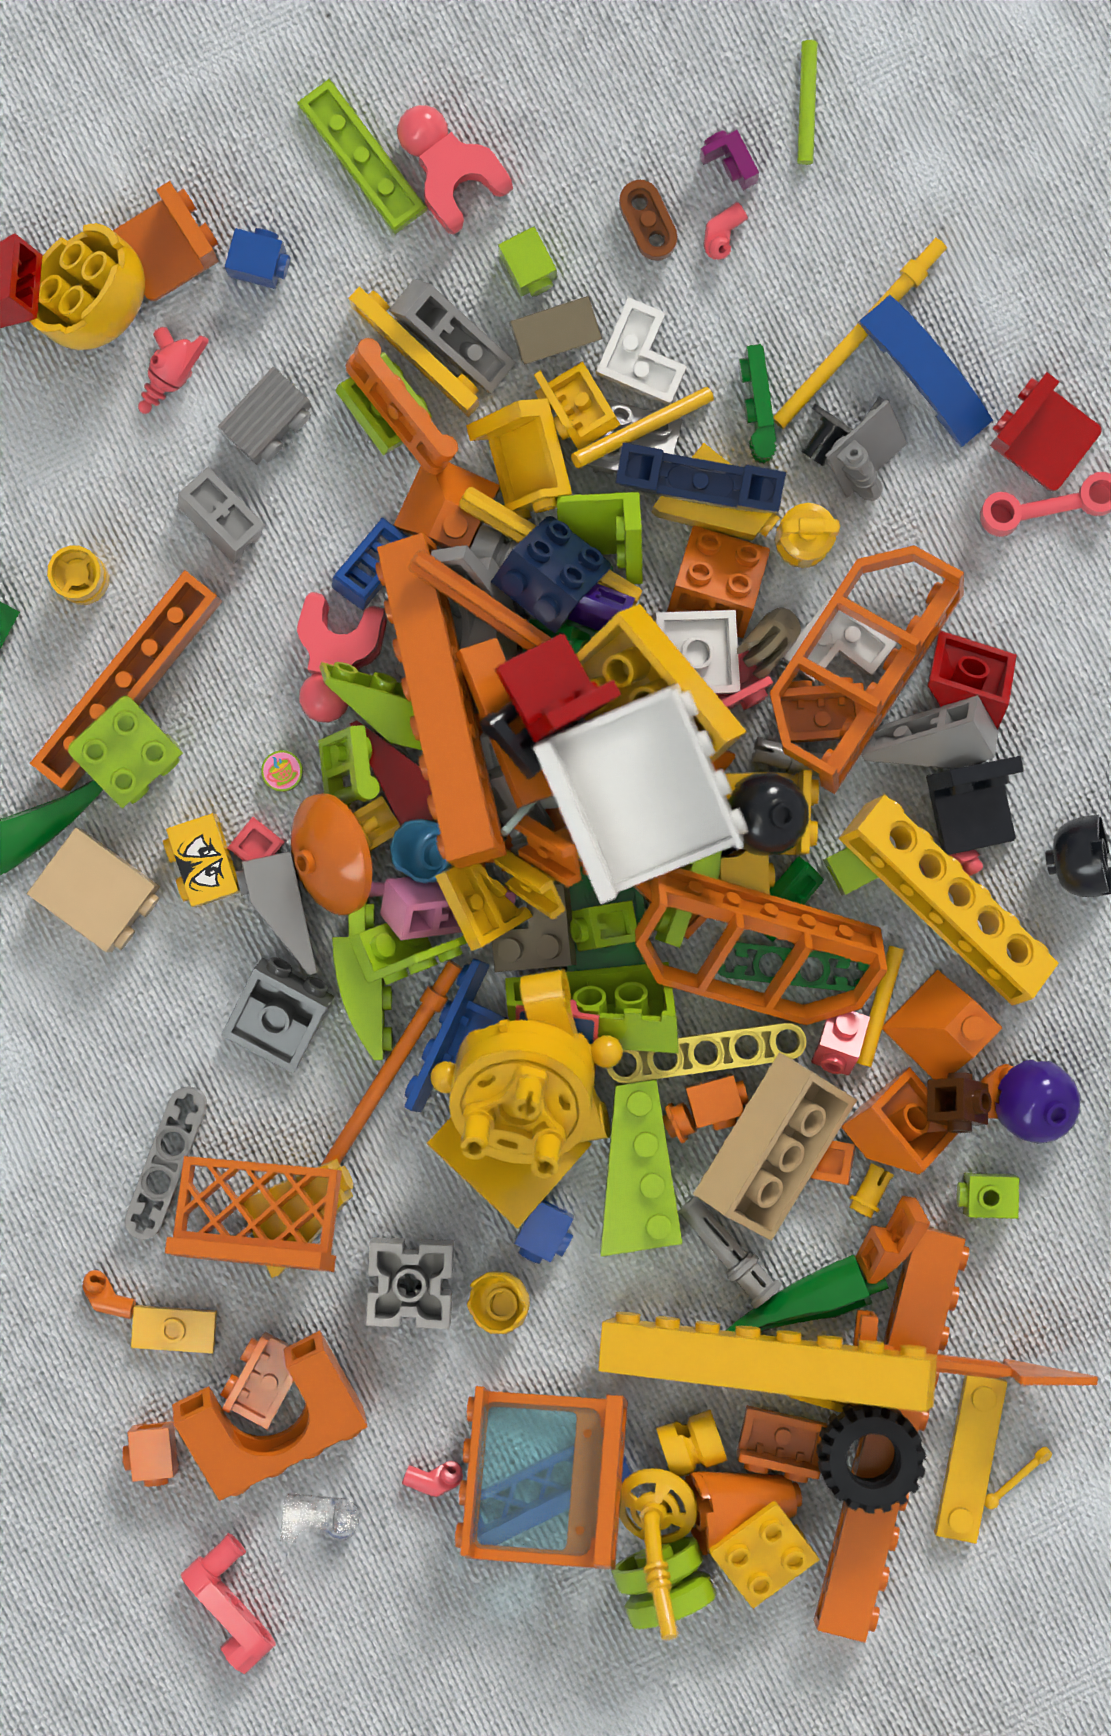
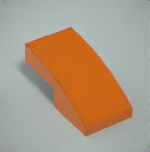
[855,1196,930,1284]

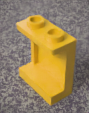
[466,398,572,520]

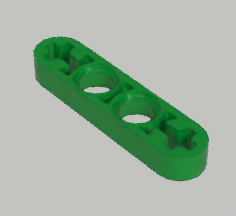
[717,942,869,992]

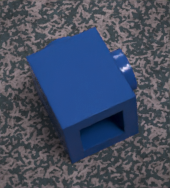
[224,228,290,289]
[514,1199,574,1264]

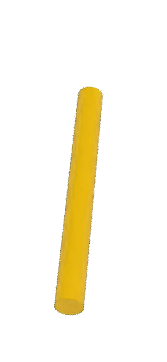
[571,387,714,469]

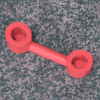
[980,472,1111,537]

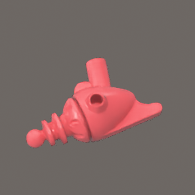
[138,327,209,414]

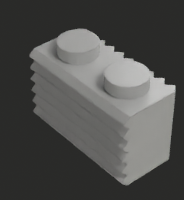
[217,367,312,465]

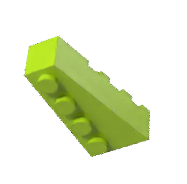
[505,962,679,1053]

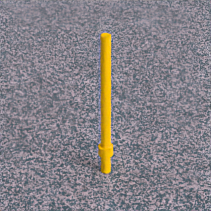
[773,237,947,429]

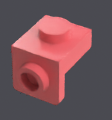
[811,1011,870,1075]

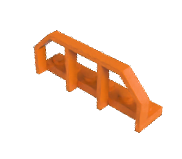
[770,545,964,794]
[635,868,888,1025]

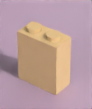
[27,827,161,952]

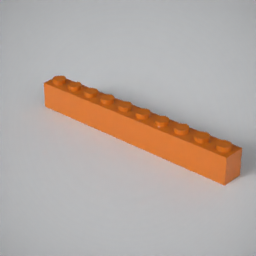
[814,1227,969,1643]

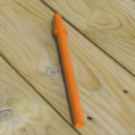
[321,960,463,1165]

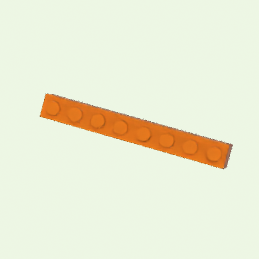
[375,532,507,869]

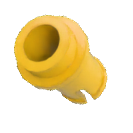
[849,1163,894,1219]

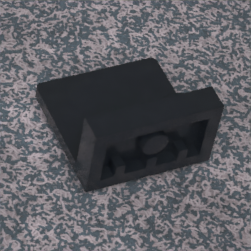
[926,756,1024,855]

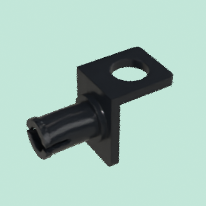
[801,397,884,466]

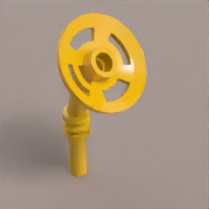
[619,1468,698,1640]

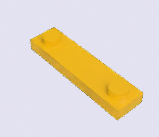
[348,286,480,418]
[934,1375,1008,1544]

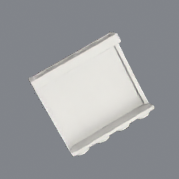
[534,683,748,904]

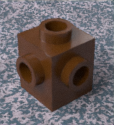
[927,1073,992,1133]

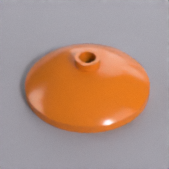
[291,793,372,915]

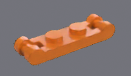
[346,338,458,475]

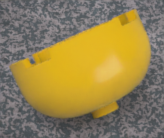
[29,223,145,350]

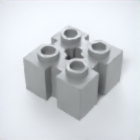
[366,1237,454,1329]

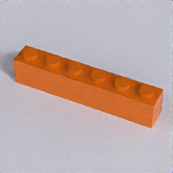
[29,570,223,792]

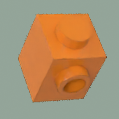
[684,1073,749,1131]
[123,1421,179,1487]

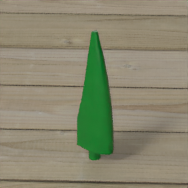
[0,780,103,875]
[725,1254,889,1333]

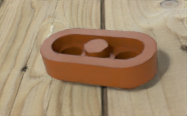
[619,180,677,261]

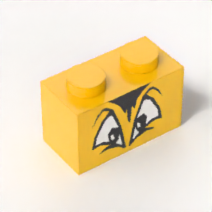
[163,813,240,907]

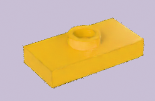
[131,1305,217,1354]

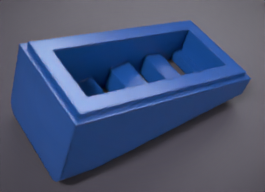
[332,517,408,610]

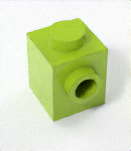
[956,1173,1019,1219]

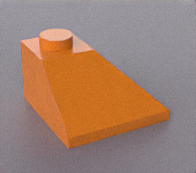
[393,462,500,549]
[882,970,1002,1079]
[841,1067,958,1174]

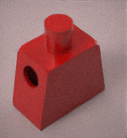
[0,233,43,328]

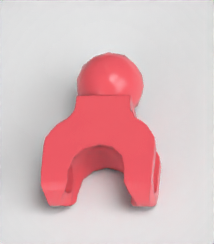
[397,105,513,235]
[297,592,387,723]

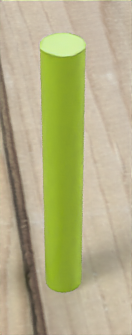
[797,40,818,165]

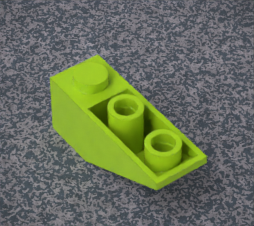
[319,662,422,750]

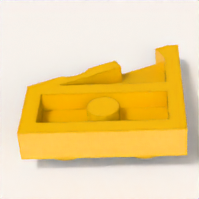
[435,863,533,951]

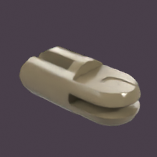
[737,607,801,678]

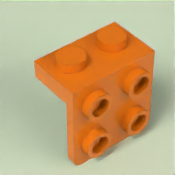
[113,181,219,301]

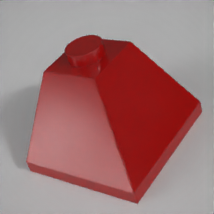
[927,631,1017,730]

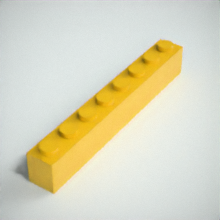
[598,1312,937,1412]

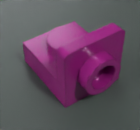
[700,130,759,190]

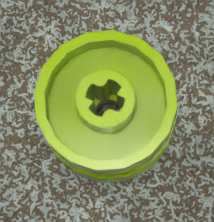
[611,1537,717,1629]

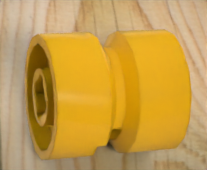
[47,545,109,605]
[656,1409,728,1477]

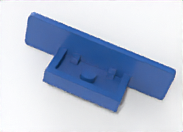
[404,958,508,1113]

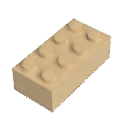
[693,1052,857,1241]

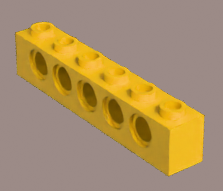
[838,794,1059,1006]

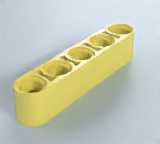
[606,1022,806,1083]

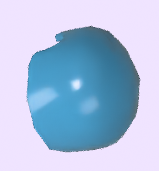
[390,819,453,884]

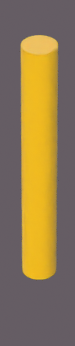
[856,945,904,1067]

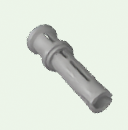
[678,1196,782,1309]

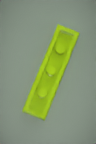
[297,78,427,234]

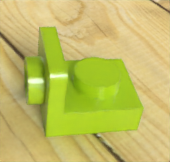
[570,900,637,952]

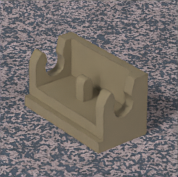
[509,296,602,365]

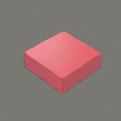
[227,817,285,861]

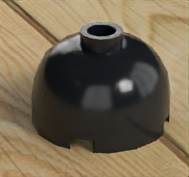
[727,773,809,856]
[1045,814,1111,897]

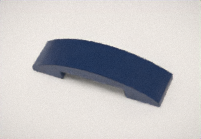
[615,442,786,514]

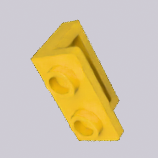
[534,361,621,450]

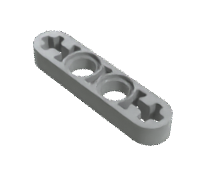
[125,1086,207,1240]

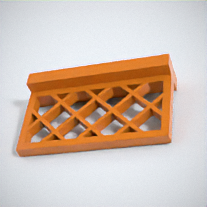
[165,1156,342,1272]

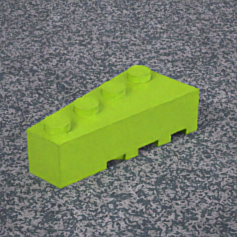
[600,1079,683,1257]

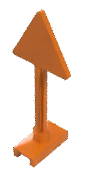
[514,750,735,887]
[853,1309,1098,1385]

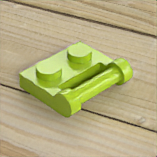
[318,725,380,807]

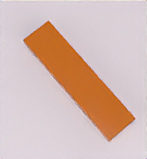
[456,637,554,809]

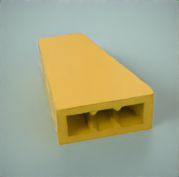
[651,443,781,541]
[243,1159,353,1278]

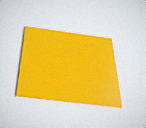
[426,1117,592,1229]

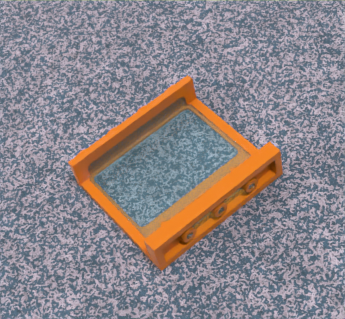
[455,1386,628,1570]

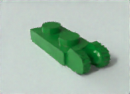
[738,344,777,464]

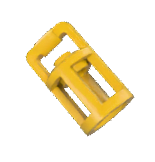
[774,503,840,568]

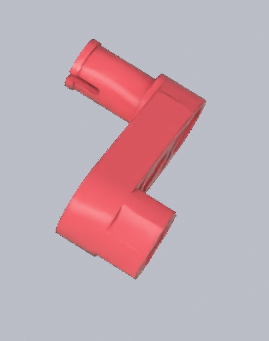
[181,1533,276,1674]

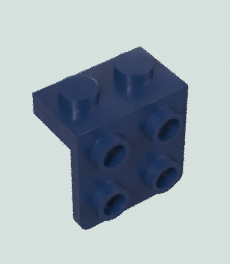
[491,516,611,634]

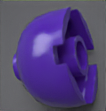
[995,1059,1080,1144]

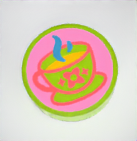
[261,750,303,792]

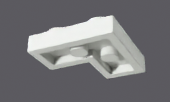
[596,297,687,405]
[782,593,897,683]

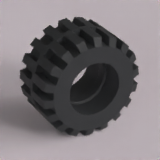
[816,1403,926,1514]

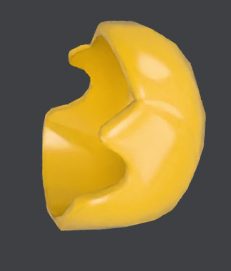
[467,1271,530,1334]

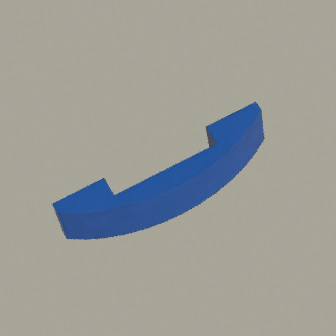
[858,295,993,447]

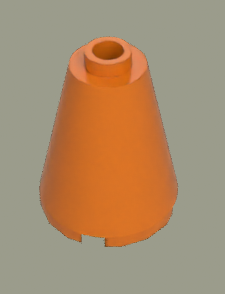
[684,1471,802,1555]

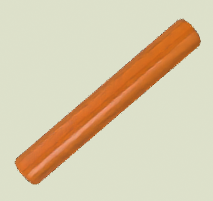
[408,550,552,651]

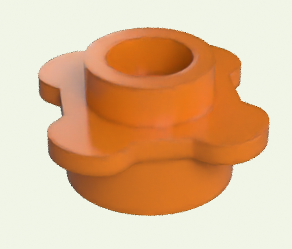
[663,1102,697,1144]

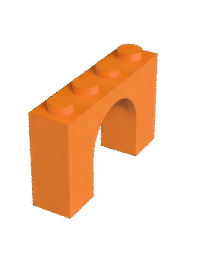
[172,1331,368,1501]

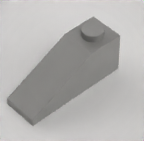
[388,279,516,394]
[861,695,999,769]
[236,851,317,974]

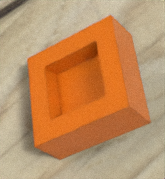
[810,1140,856,1185]

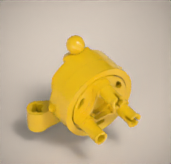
[430,969,623,1178]

